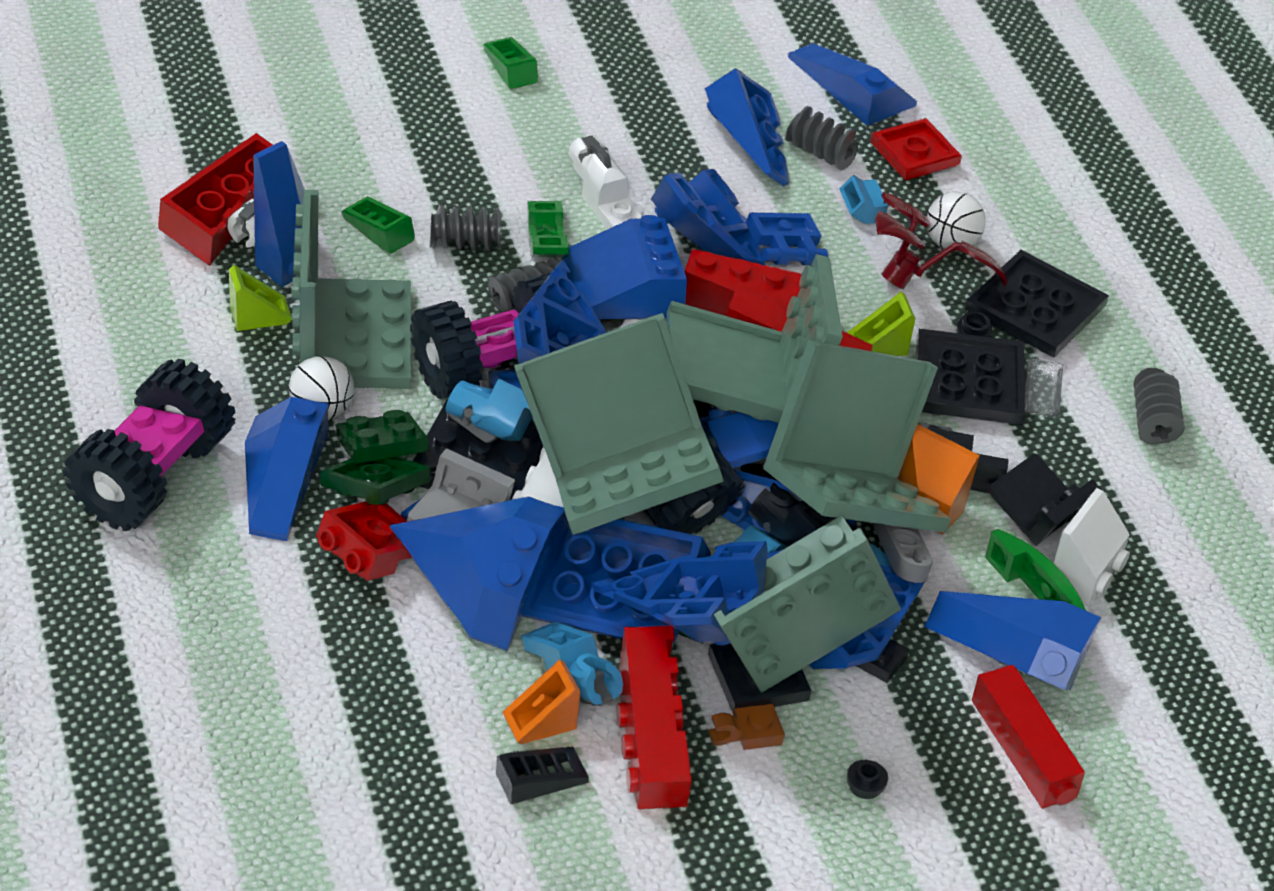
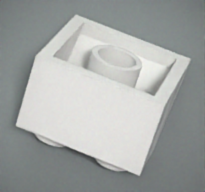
[1054,488,1130,605]

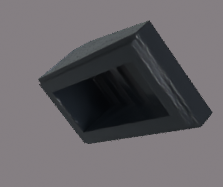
[496,747,589,804]

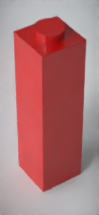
[971,665,1085,809]

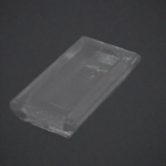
[1025,358,1063,417]

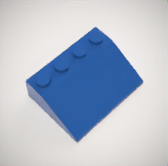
[561,215,687,319]
[522,505,711,647]

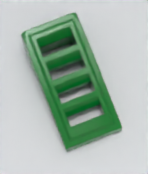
[483,37,538,89]
[342,196,415,253]

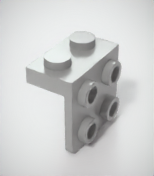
[407,448,515,522]

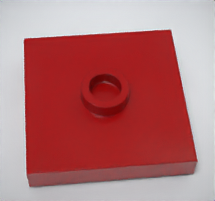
[870,118,962,180]

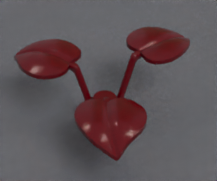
[875,192,1008,289]

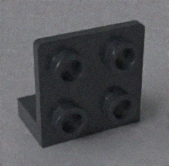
[987,453,1102,546]

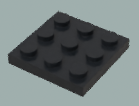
[965,249,1109,358]
[916,328,1025,425]
[412,399,543,500]

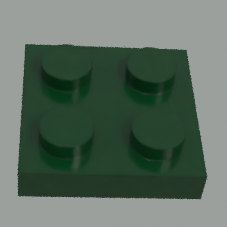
[336,410,429,464]
[321,457,430,505]

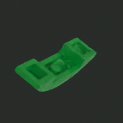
[527,201,569,258]
[985,529,1085,610]

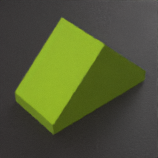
[229,265,292,331]
[847,291,916,356]

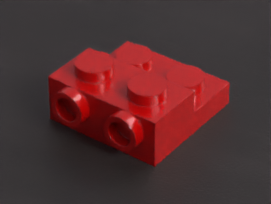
[316,501,412,581]

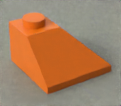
[898,424,980,535]

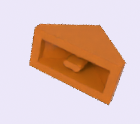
[502,659,580,744]

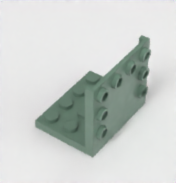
[292,190,411,389]
[666,254,843,423]
[514,313,724,535]
[763,340,951,533]
[714,515,901,693]

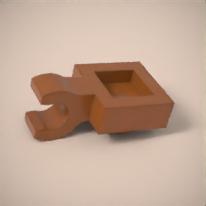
[708,704,785,750]

